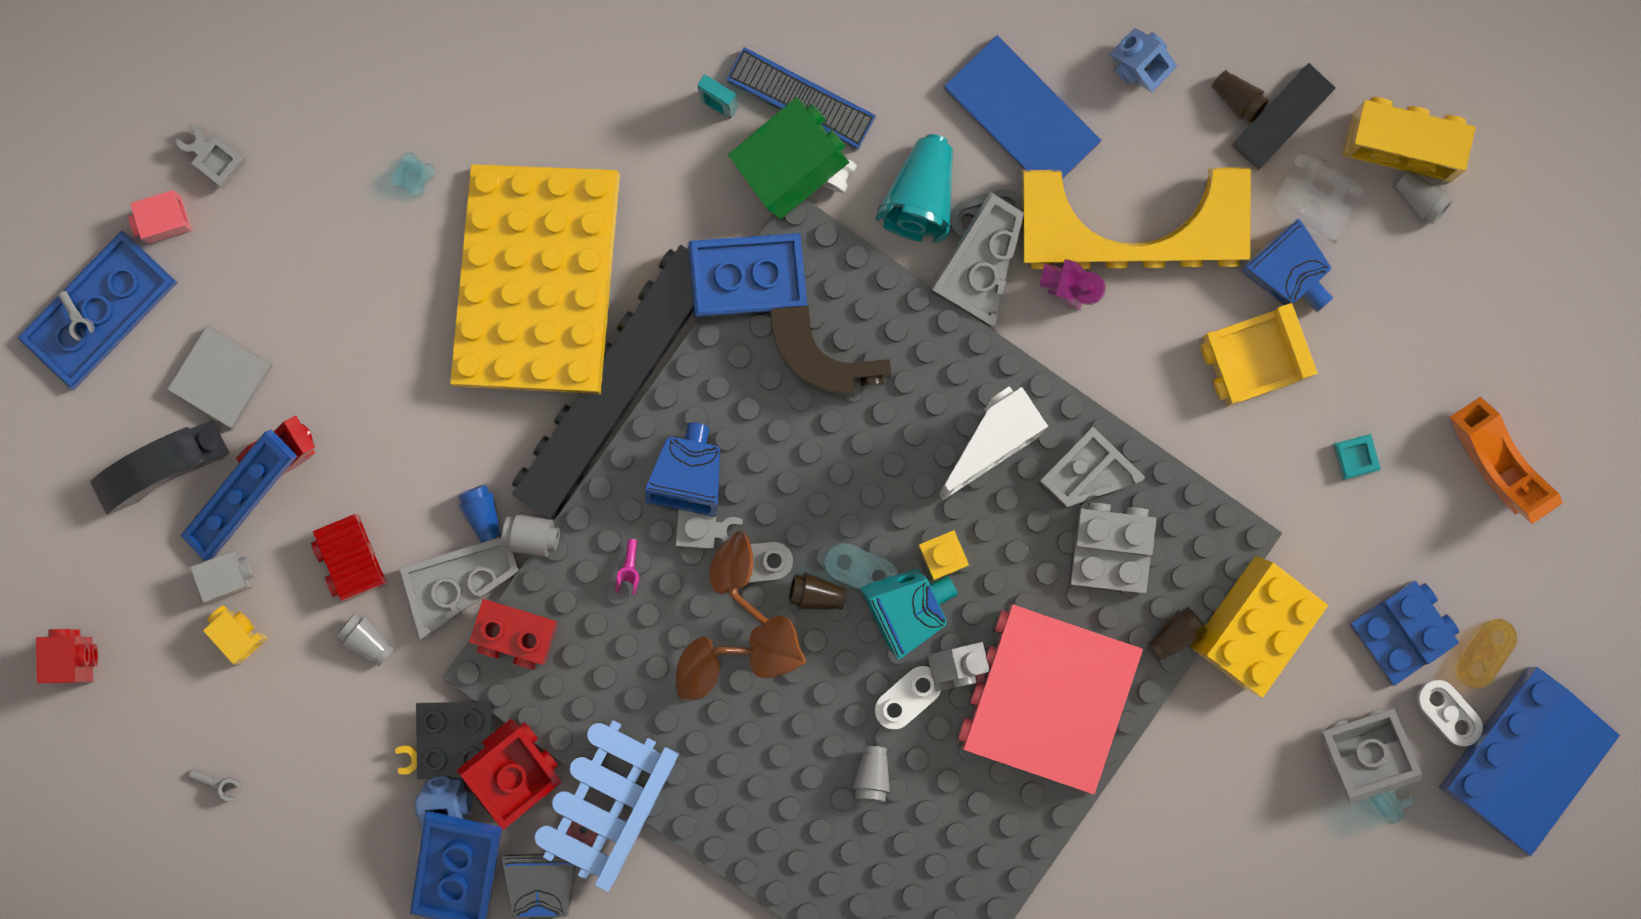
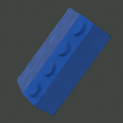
[1438,667,1620,856]

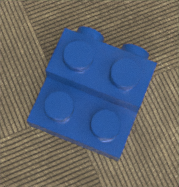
[1349,580,1459,686]

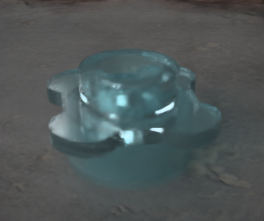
[391,153,435,197]

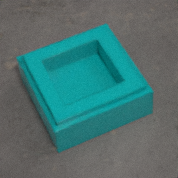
[1333,434,1381,480]

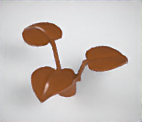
[676,530,807,701]

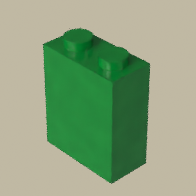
[727,97,850,219]

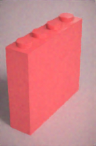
[958,604,1143,794]

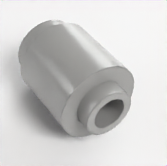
[502,514,560,557]

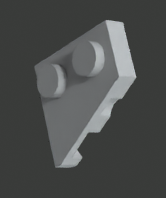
[1039,427,1145,508]

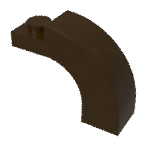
[771,306,891,396]

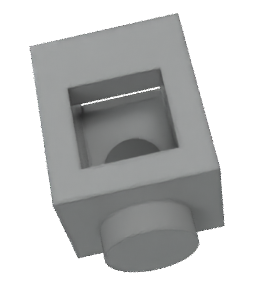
[927,642,990,692]

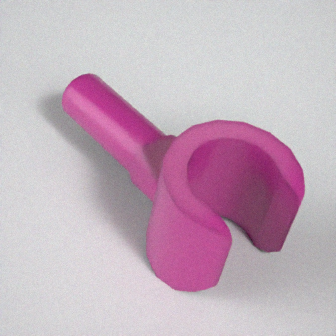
[615,539,639,595]

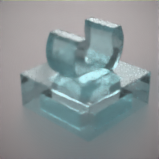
[1369,789,1415,825]

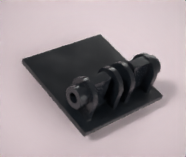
[416,701,492,779]

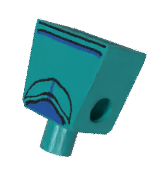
[860,569,958,660]

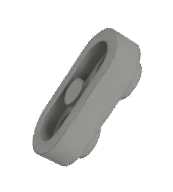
[748,542,793,583]

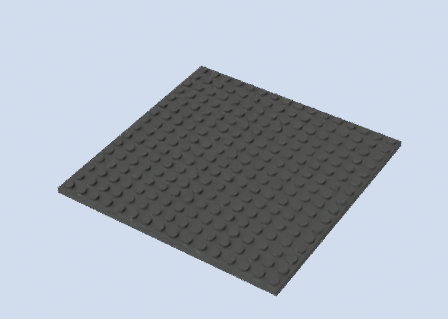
[443,199,1282,919]

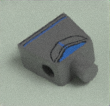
[502,854,576,919]

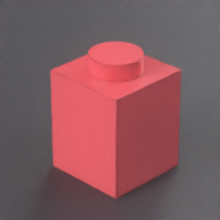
[128,190,192,244]

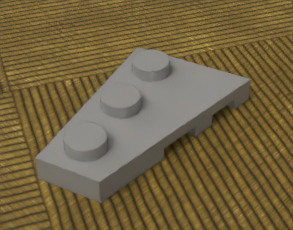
[930,192,1024,327]
[399,537,519,640]

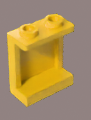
[1200,303,1318,407]

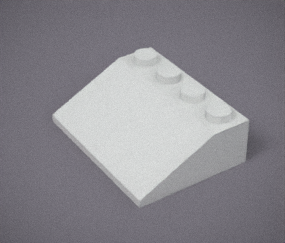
[939,386,1048,500]

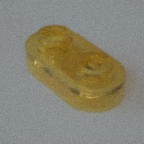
[1456,619,1517,688]

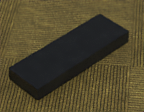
[1231,63,1336,171]

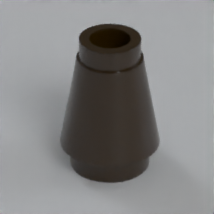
[1212,70,1269,123]
[789,572,847,610]
[1149,607,1207,660]

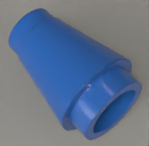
[458,484,502,543]

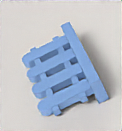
[535,720,680,892]

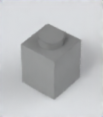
[190,551,254,603]

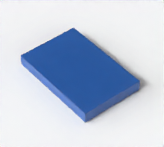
[687,233,808,318]
[410,811,502,919]

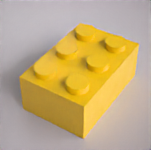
[1342,97,1476,183]
[1190,556,1329,698]

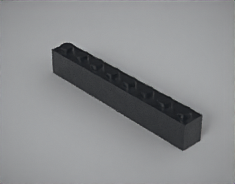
[512,244,694,520]

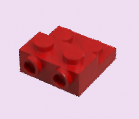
[456,719,562,831]

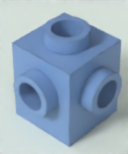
[1109,28,1177,92]
[415,776,473,831]

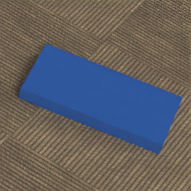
[944,35,1102,179]
[18,230,178,390]

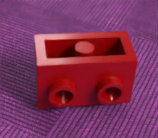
[469,599,559,670]
[36,629,98,684]

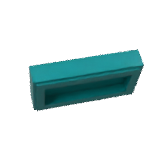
[697,74,738,119]

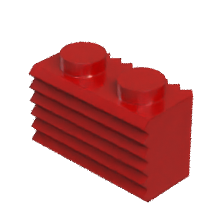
[311,514,387,602]

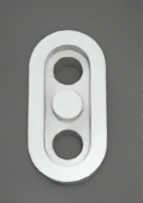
[875,666,941,729]
[1417,680,1483,746]

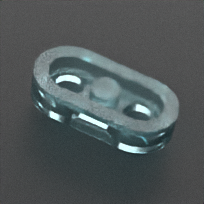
[825,543,897,591]

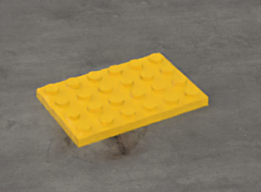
[450,164,620,394]

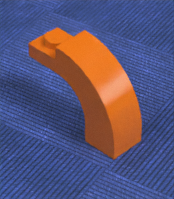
[1450,396,1563,524]

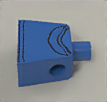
[1241,218,1334,313]
[645,422,720,517]

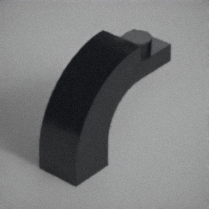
[90,420,230,515]

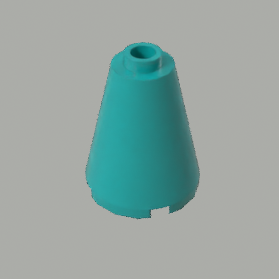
[876,134,953,243]

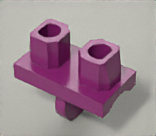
[1039,259,1106,311]

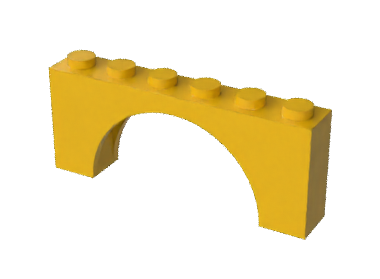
[1021,167,1251,269]

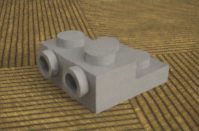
[1070,502,1157,594]
[1322,708,1422,804]

